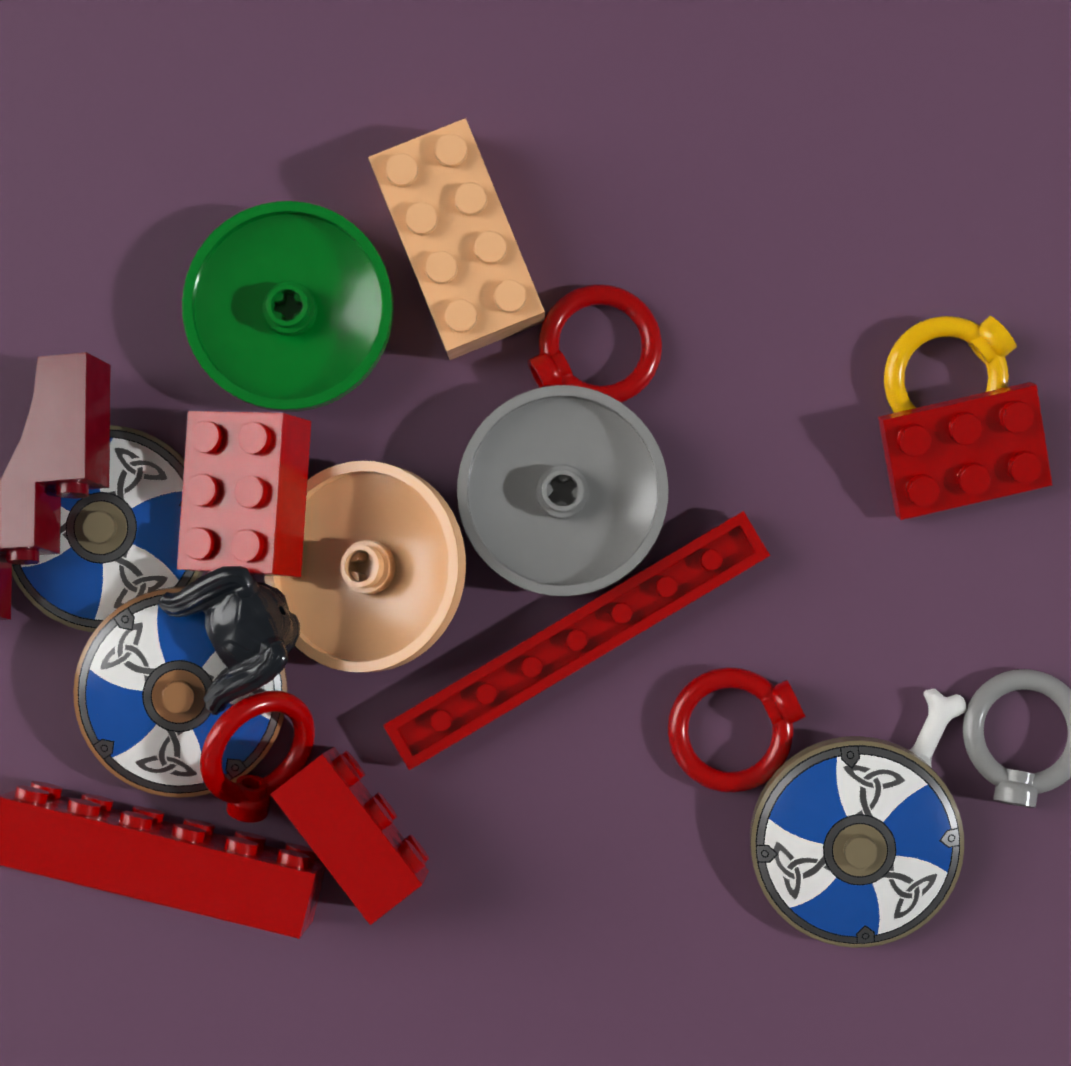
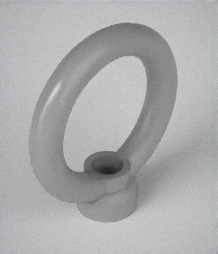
[963,669,1071,808]

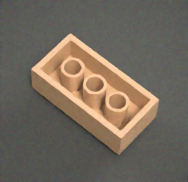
[368,118,545,360]

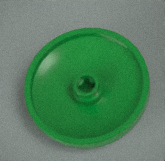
[182,201,394,412]

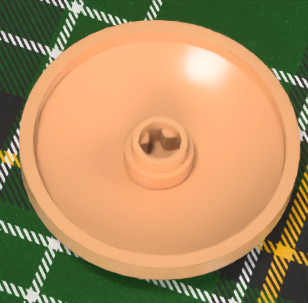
[264,461,466,673]

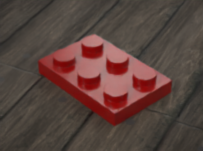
[878,382,1053,520]

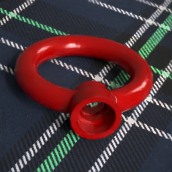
[527,284,662,403]
[668,667,806,793]
[200,690,315,823]

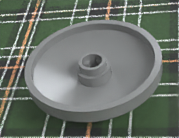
[457,385,668,597]

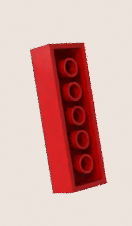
[0,781,326,939]

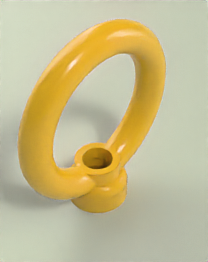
[884,316,1017,413]

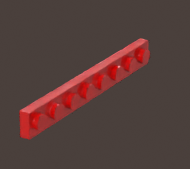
[383,511,770,770]

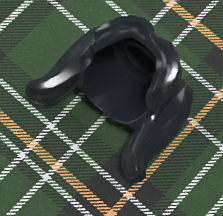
[158,566,300,715]

